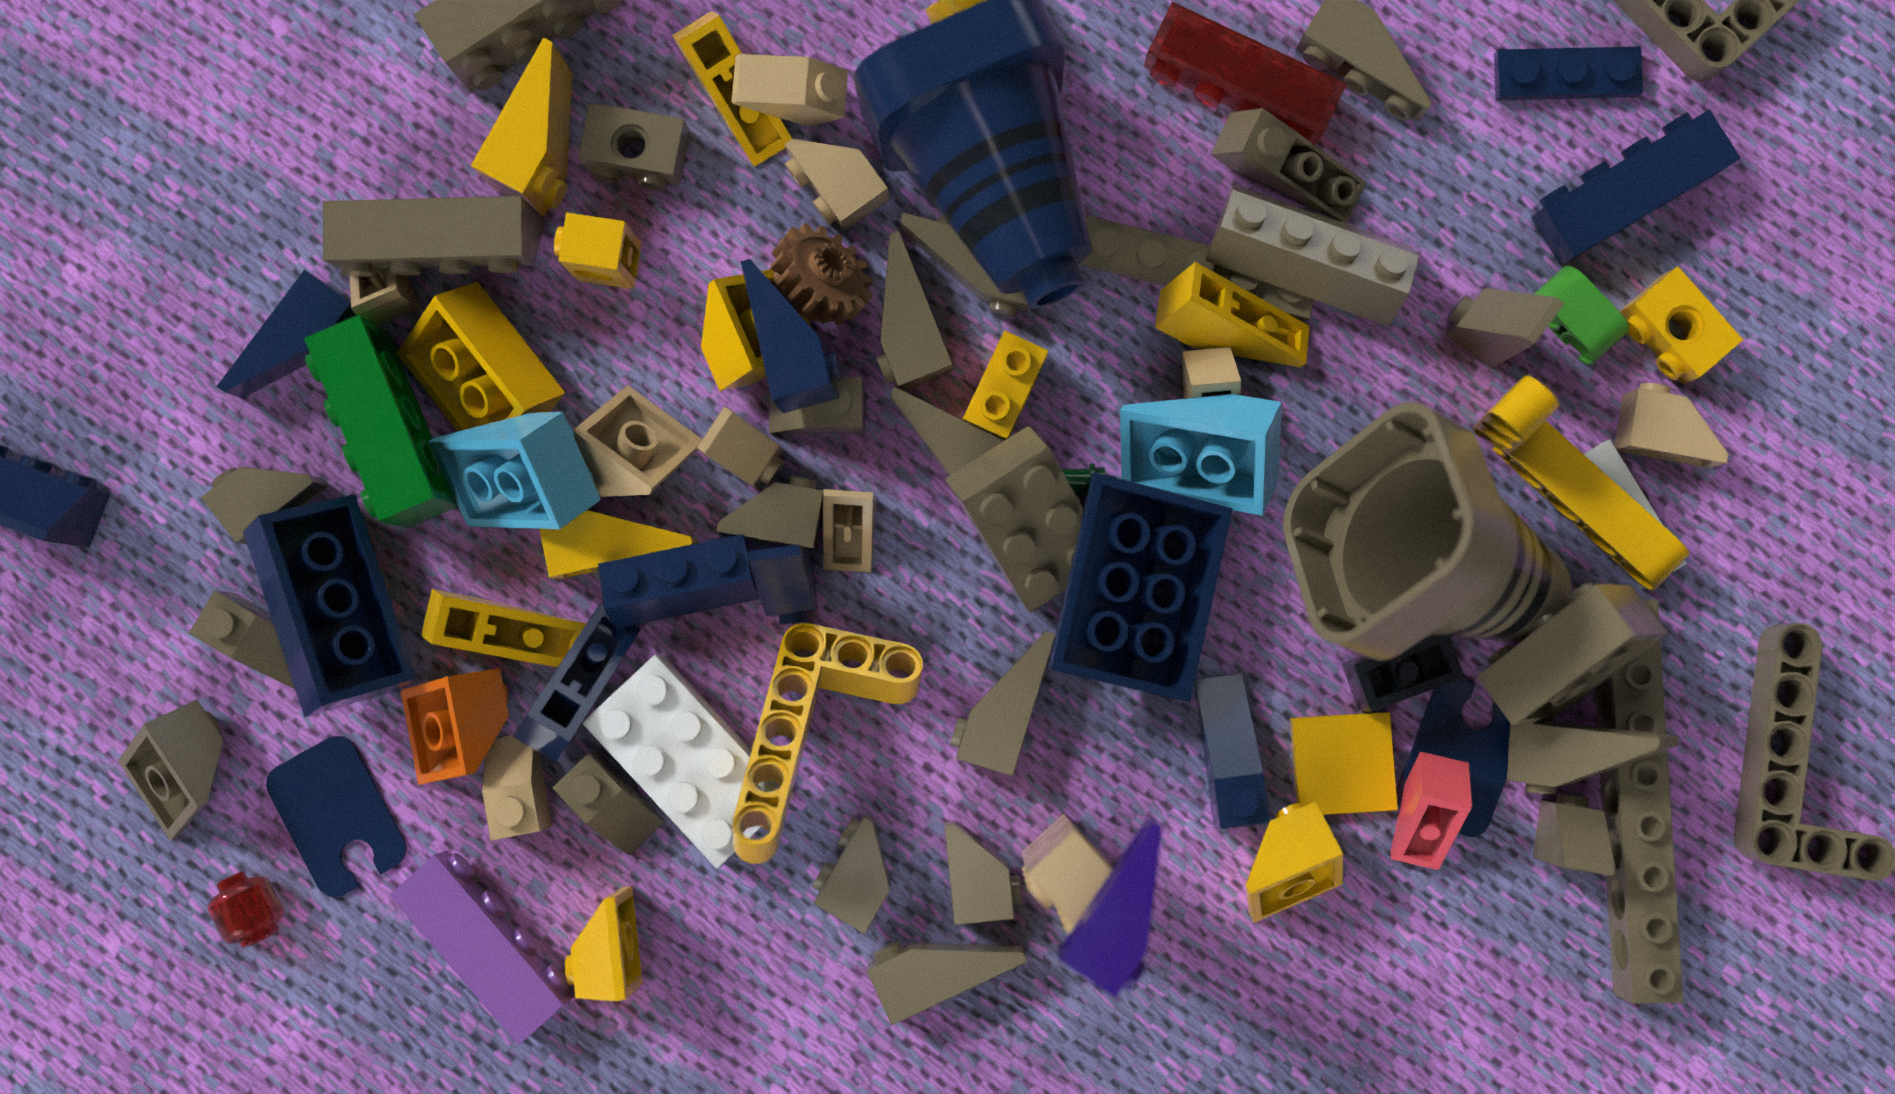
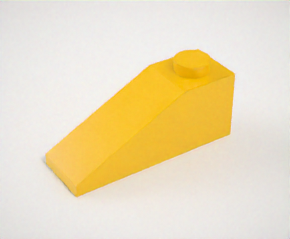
[672,11,792,167]
[1155,262,1309,368]
[539,510,698,580]
[421,589,586,667]

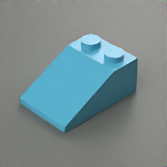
[1120,394,1282,516]
[428,412,601,529]

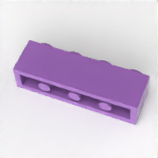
[389,850,573,1045]

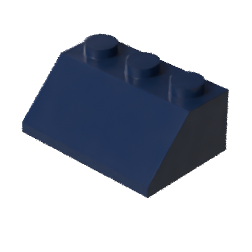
[0,444,110,547]

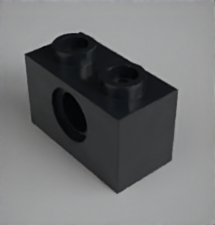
[1341,634,1465,712]

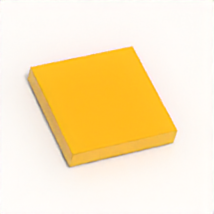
[1290,712,1398,815]

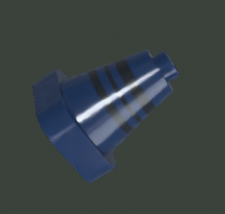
[853,0,1092,309]

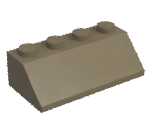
[1205,183,1419,326]
[323,196,543,277]

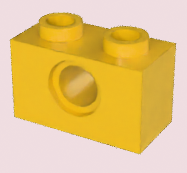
[554,212,642,289]
[1619,266,1744,384]
[963,330,1049,440]

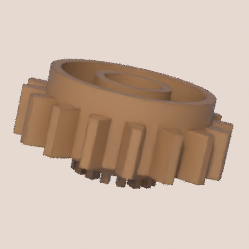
[770,223,873,325]

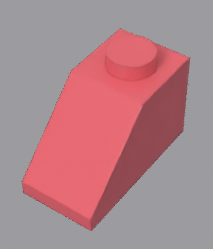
[1390,752,1472,870]

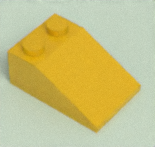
[471,37,572,217]

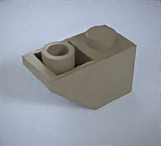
[812,814,892,934]

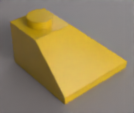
[701,269,811,392]
[1245,801,1343,923]
[565,886,643,1001]

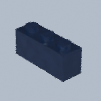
[598,534,759,629]

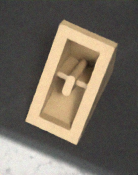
[350,268,421,326]
[823,489,877,573]

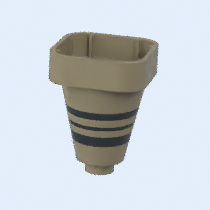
[1283,402,1571,660]

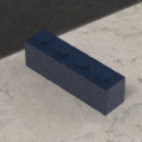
[1531,109,1741,266]

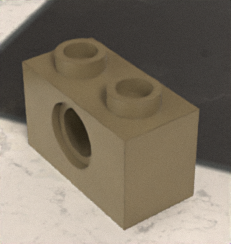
[578,102,690,191]

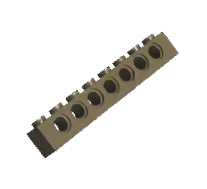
[1595,599,1683,1004]

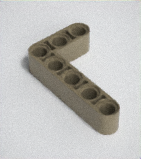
[1613,0,1800,82]
[1734,623,1895,881]

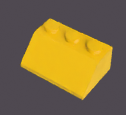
[397,281,565,431]

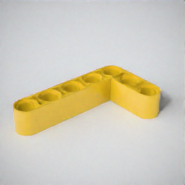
[1473,375,1690,591]
[732,623,923,864]

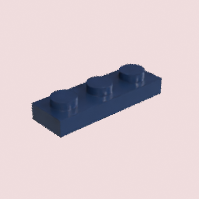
[1494,46,1643,101]

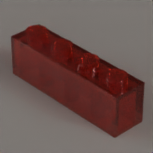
[1143,2,1347,146]

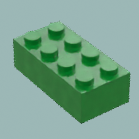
[304,315,458,528]

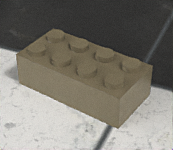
[413,0,622,92]

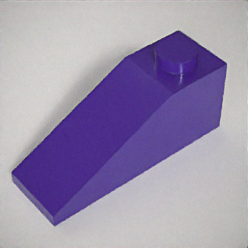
[1057,817,1163,999]

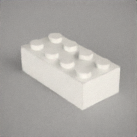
[582,655,794,869]

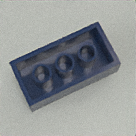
[243,494,417,718]

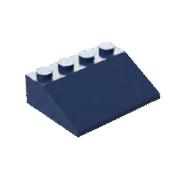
[1048,472,1233,702]

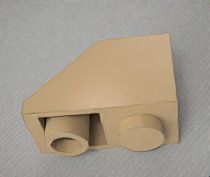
[784,139,890,232]

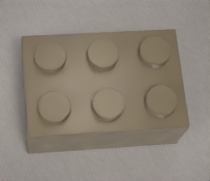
[945,425,1084,613]
[1477,582,1669,726]

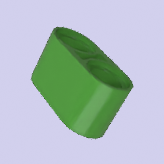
[1534,265,1629,365]

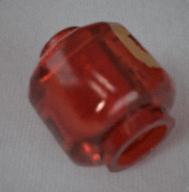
[207,871,285,949]

